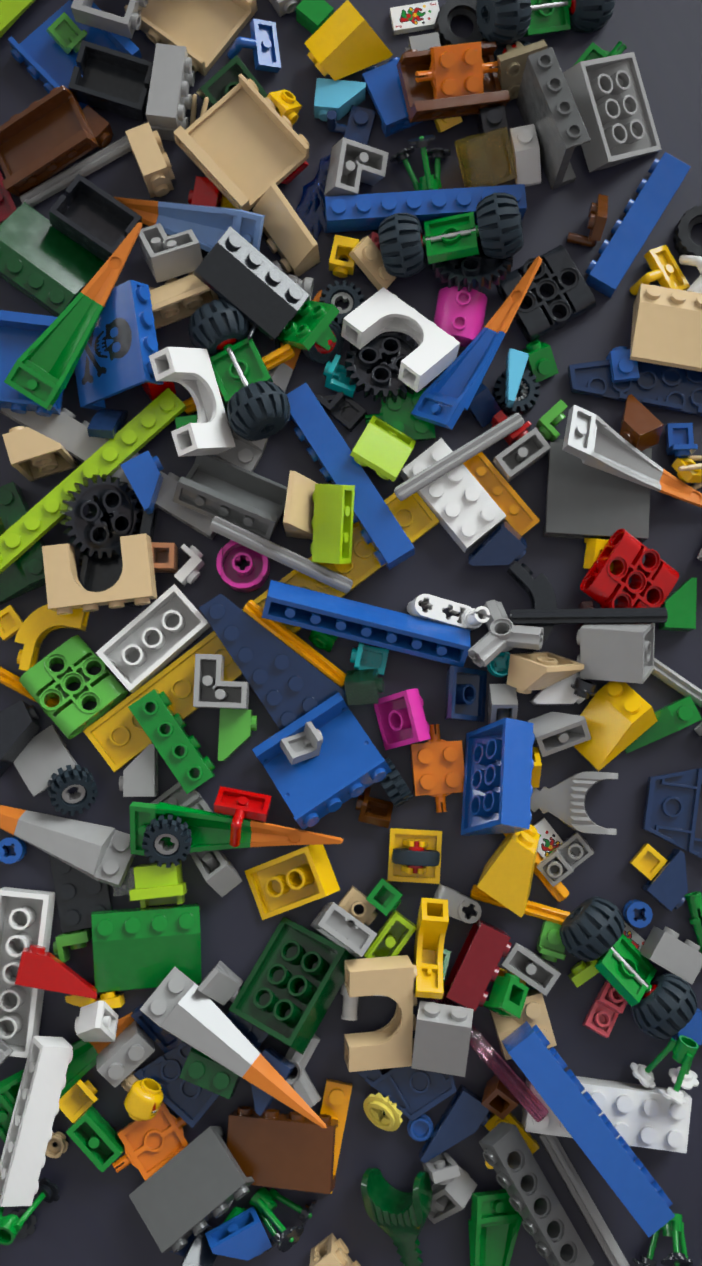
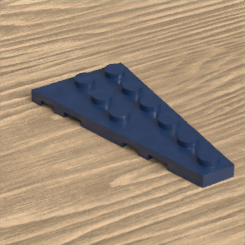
[567,360,702,416]
[199,593,348,730]
[134,1012,269,1128]

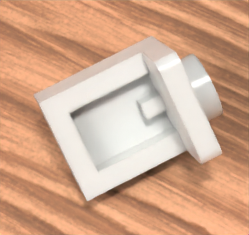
[174,544,205,586]

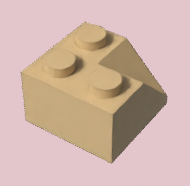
[490,988,557,1060]

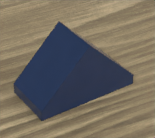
[468,382,503,428]

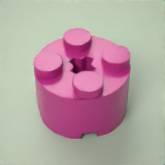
[216,540,270,592]

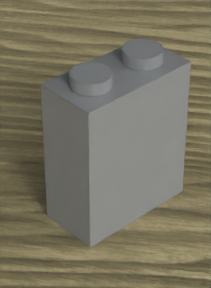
[411,1001,474,1077]

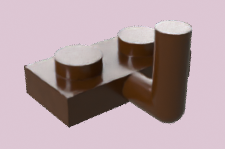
[566,194,608,248]

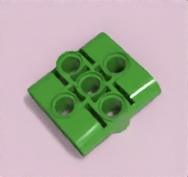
[19,635,128,739]

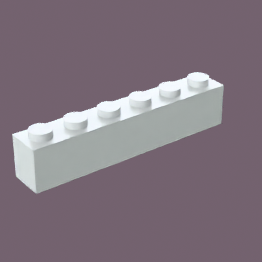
[0,1036,73,1207]

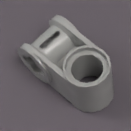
[433,884,482,924]

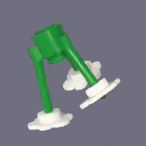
[630,1035,699,1105]

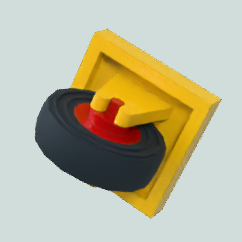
[387,828,442,884]

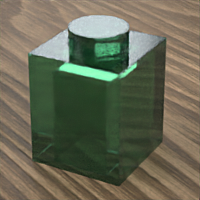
[344,669,384,705]

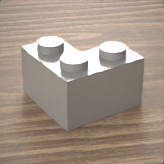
[324,137,389,196]
[138,223,203,283]
[193,654,249,710]

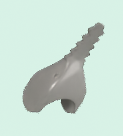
[530,772,618,835]

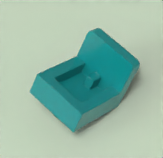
[323,354,356,398]
[350,642,389,676]

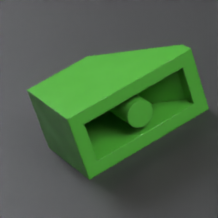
[218,709,257,761]

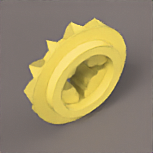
[363,1092,403,1131]

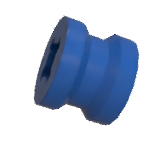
[0,837,27,864]
[622,899,653,928]

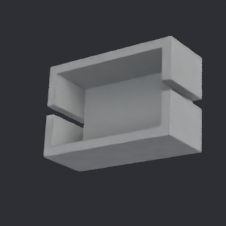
[146,43,195,141]

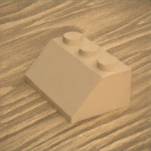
[252,183,320,277]
[149,271,219,329]
[2,426,78,482]

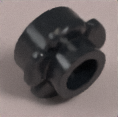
[571,677,596,699]

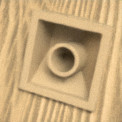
[506,652,585,694]

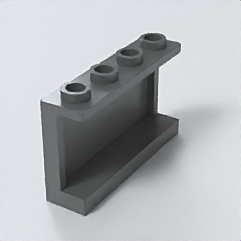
[173,455,288,540]
[129,1126,255,1253]

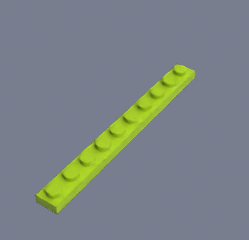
[0,388,186,574]

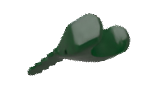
[361,1168,433,1266]

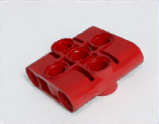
[580,528,679,608]

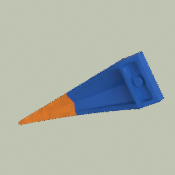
[411,256,542,430]

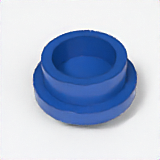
[407,1114,434,1142]

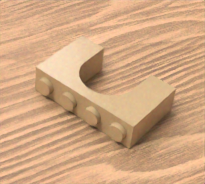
[42,533,157,615]
[344,955,418,1072]

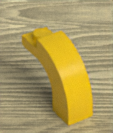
[14,604,90,671]
[413,897,449,999]

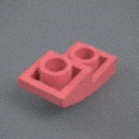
[582,980,627,1038]

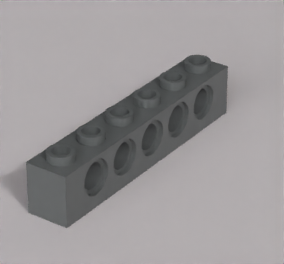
[479,1122,594,1266]

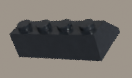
[193,226,309,341]

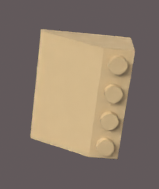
[630,283,702,372]

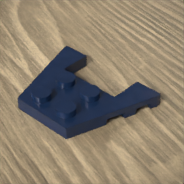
[642,768,702,859]
[357,1018,457,1121]

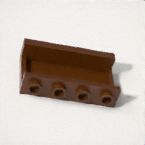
[397,41,510,123]
[0,85,99,197]
[227,1106,338,1194]

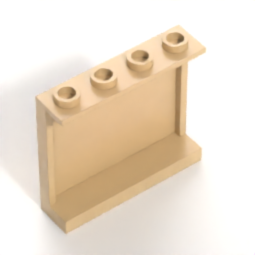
[124,0,258,76]
[173,73,310,211]

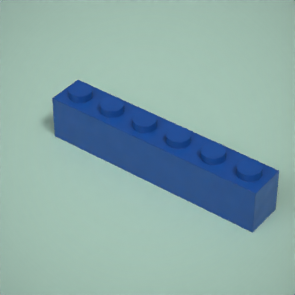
[585,152,691,298]

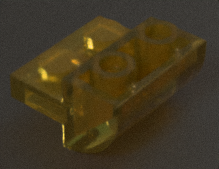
[454,127,517,188]

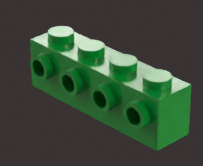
[128,689,216,794]

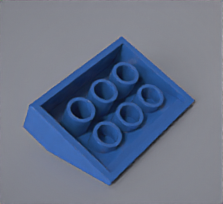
[461,718,535,836]

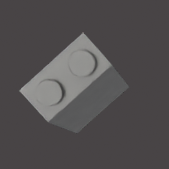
[577,623,655,684]

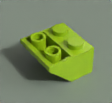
[350,415,416,482]

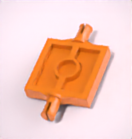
[415,42,498,99]
[410,724,464,813]
[112,1102,188,1181]

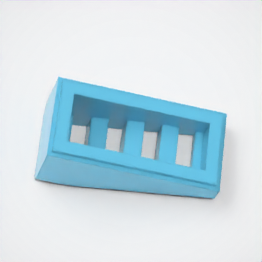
[505,348,529,408]

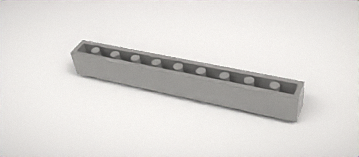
[0,408,217,540]

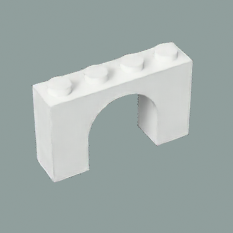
[341,287,460,392]
[149,347,236,457]

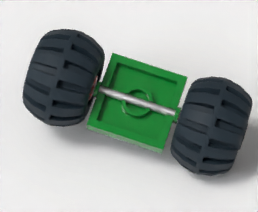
[476,0,615,46]
[378,193,524,278]
[188,299,290,441]
[560,896,697,1040]

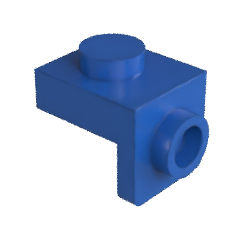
[606,346,640,383]
[665,423,698,459]

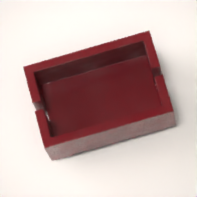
[443,919,512,1012]

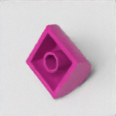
[434,286,488,347]
[373,688,431,750]

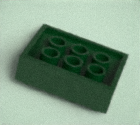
[0,202,105,317]
[0,481,46,605]
[229,916,356,1055]

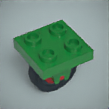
[278,300,344,364]

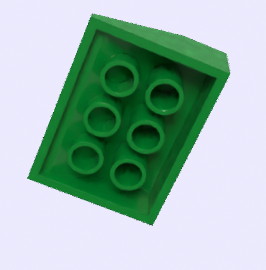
[91,903,202,993]

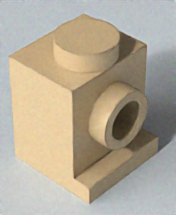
[337,885,378,926]

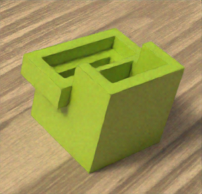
[129,860,187,908]

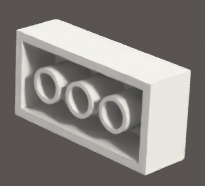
[401,438,506,553]
[96,584,211,693]

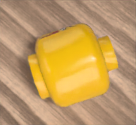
[124,1078,164,1121]

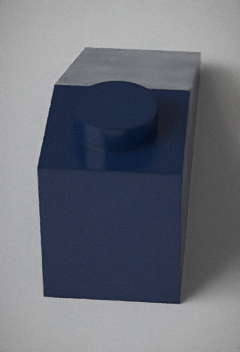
[419,1084,491,1163]

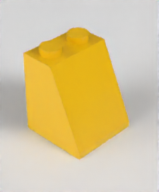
[304,0,393,81]
[477,824,540,918]

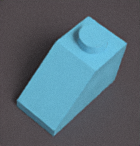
[314,78,366,121]

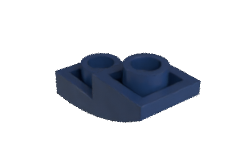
[87,409,128,439]

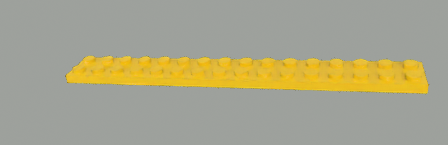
[83,492,440,772]

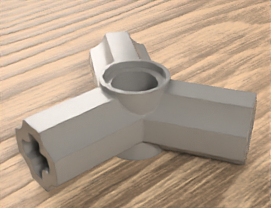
[468,599,544,668]
[285,1034,321,1108]

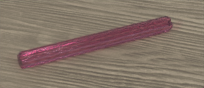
[430,994,549,1122]

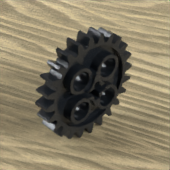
[432,235,513,292]
[345,331,419,403]
[60,474,142,559]

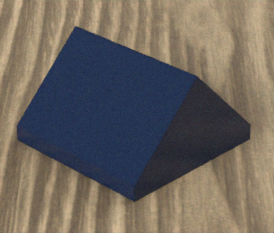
[444,666,487,722]

